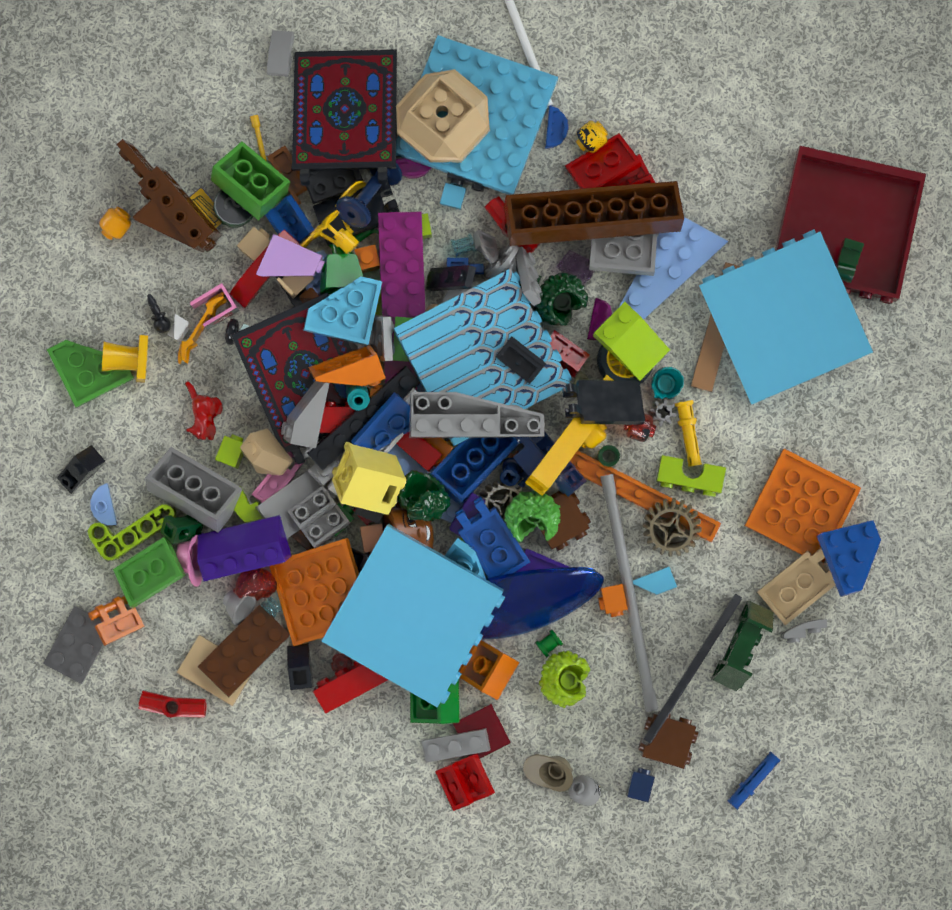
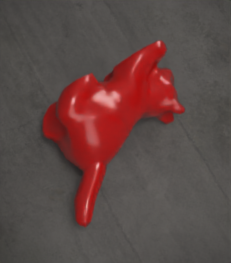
[185,381,223,440]

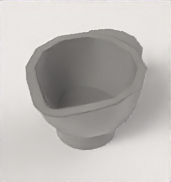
[223,590,256,626]

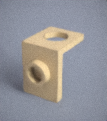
[276,276,314,299]

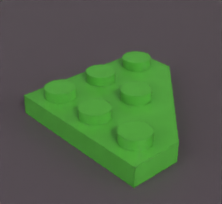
[47,340,135,408]

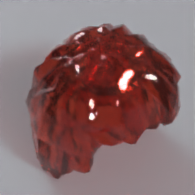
[233,568,277,601]

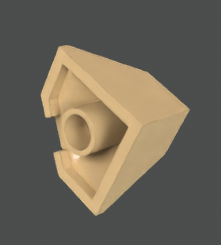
[240,428,293,476]

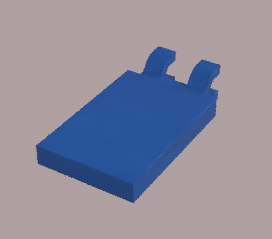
[455,496,530,584]

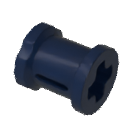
[500,458,522,486]

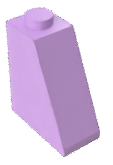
[256,234,325,277]

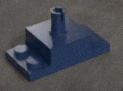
[513,431,587,497]

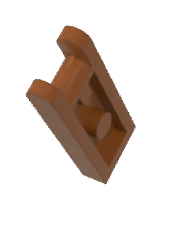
[267,145,307,205]

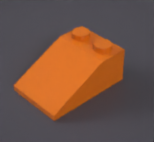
[308,345,386,387]

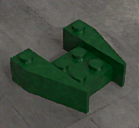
[711,601,774,691]

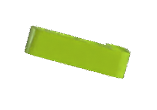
[88,504,177,561]

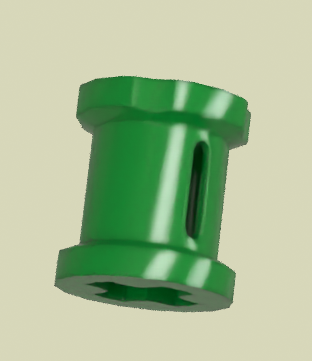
[535,629,563,658]

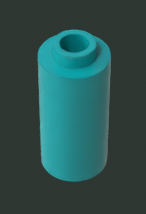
[345,384,370,410]

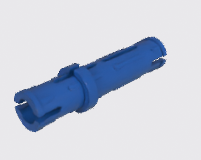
[727,752,781,810]

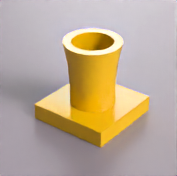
[102,335,148,383]

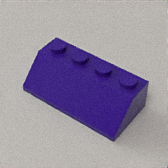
[197,515,292,582]

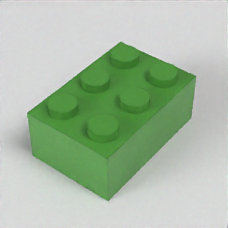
[211,141,290,221]

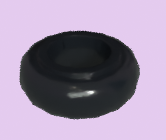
[225,318,239,345]

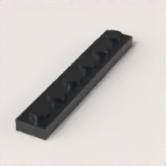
[307,366,420,471]

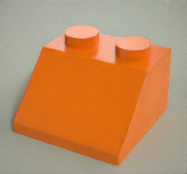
[459,640,520,700]

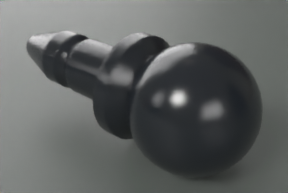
[147,294,171,333]

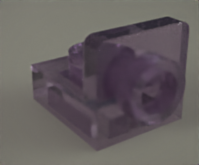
[557,250,594,285]

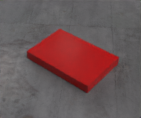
[565,133,642,189]

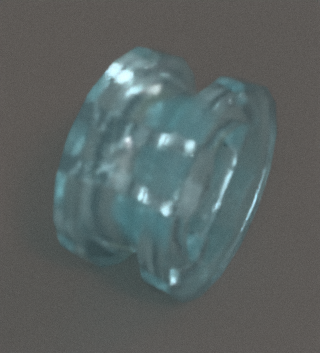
[261,596,282,618]

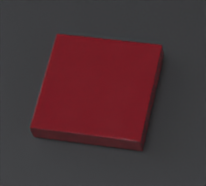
[452,704,511,759]

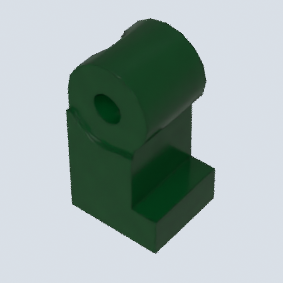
[836,238,864,283]
[160,515,203,544]

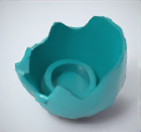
[651,367,684,399]

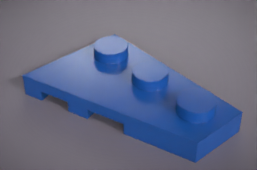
[351,392,410,451]

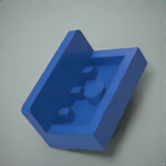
[265,195,314,244]

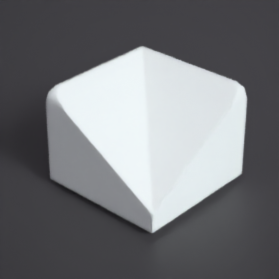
[167,314,191,342]

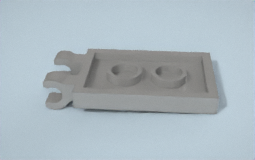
[256,470,337,538]

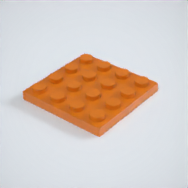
[744,449,861,564]
[269,538,359,646]

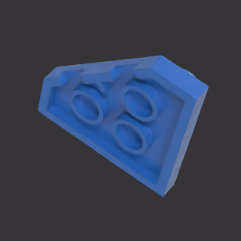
[817,520,881,597]

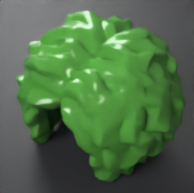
[504,490,561,542]

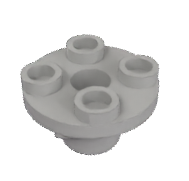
[483,245,520,279]

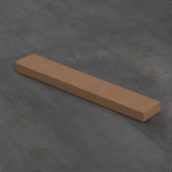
[691,262,741,392]

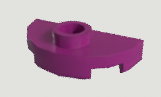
[396,158,431,179]
[587,298,612,341]

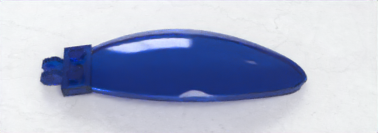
[480,567,604,639]

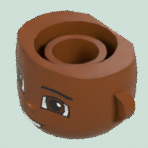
[382,502,434,549]

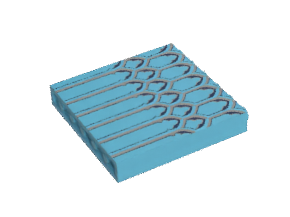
[394,268,572,446]

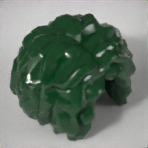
[534,272,588,326]
[397,470,451,522]

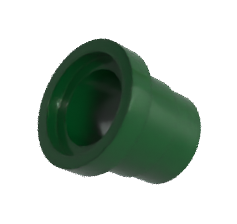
[598,445,620,467]

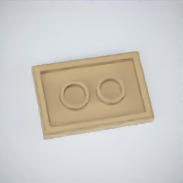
[177,635,251,706]

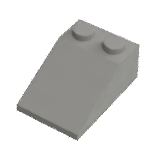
[281,381,329,448]

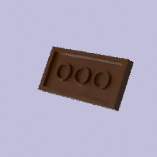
[198,604,290,698]

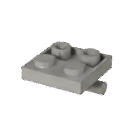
[355,315,395,361]

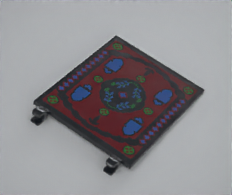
[292,49,397,186]
[231,293,352,464]

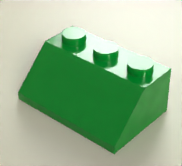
[410,670,460,724]

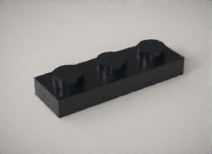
[426,265,476,291]

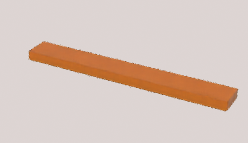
[570,450,721,543]

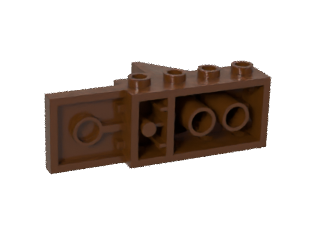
[116,139,222,252]

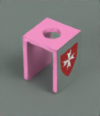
[190,283,239,330]

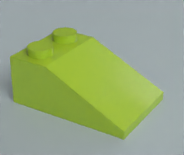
[593,302,670,381]

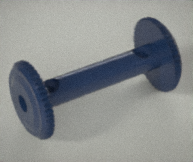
[336,162,402,228]

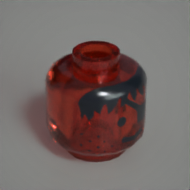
[623,414,657,442]

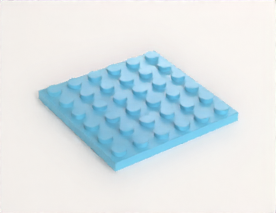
[396,35,558,195]

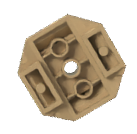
[396,69,490,163]

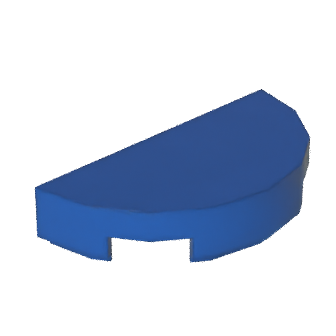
[545,106,569,149]

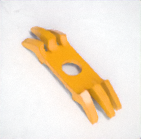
[178,292,228,364]

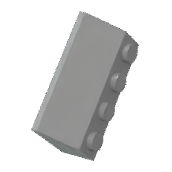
[145,447,242,532]

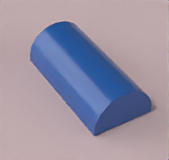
[430,437,519,504]

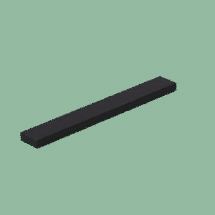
[641,593,742,746]

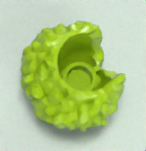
[539,651,591,708]

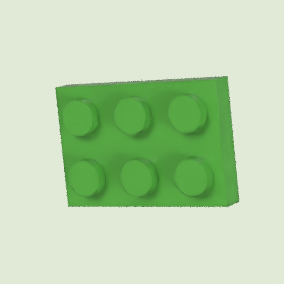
[113,537,186,608]

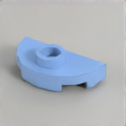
[90,483,117,526]

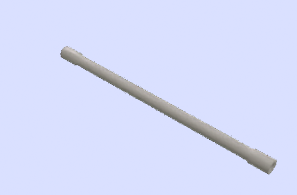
[600,474,658,712]

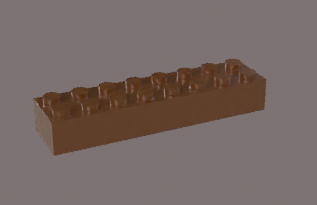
[504,181,684,246]

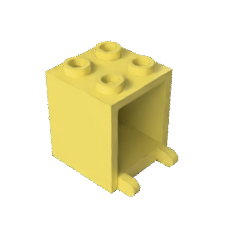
[332,442,406,515]

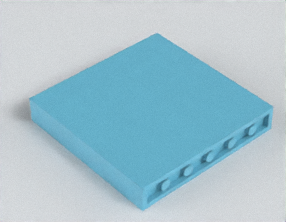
[699,229,873,405]
[322,524,505,707]

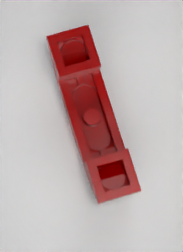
[229,230,300,308]

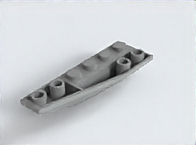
[409,392,544,438]

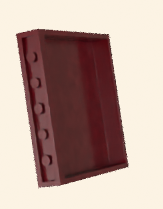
[775,146,926,304]

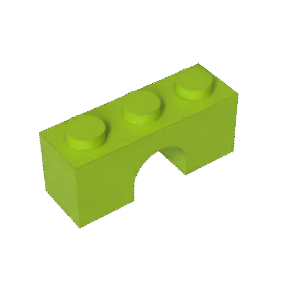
[656,455,726,497]

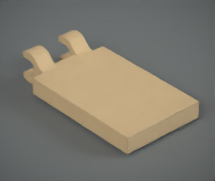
[757,548,836,625]

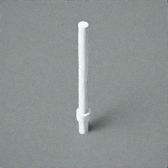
[504,0,553,108]

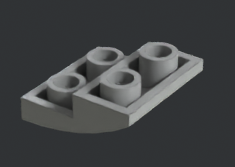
[288,486,350,548]

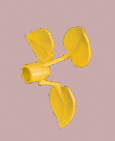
[300,181,366,254]

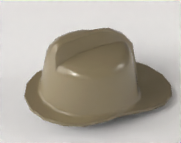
[523,754,573,792]

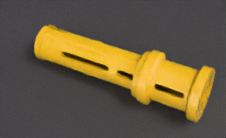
[674,400,702,467]

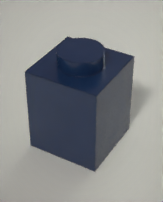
[626,767,655,803]

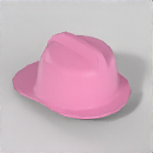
[176,535,202,587]

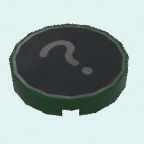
[213,189,254,228]

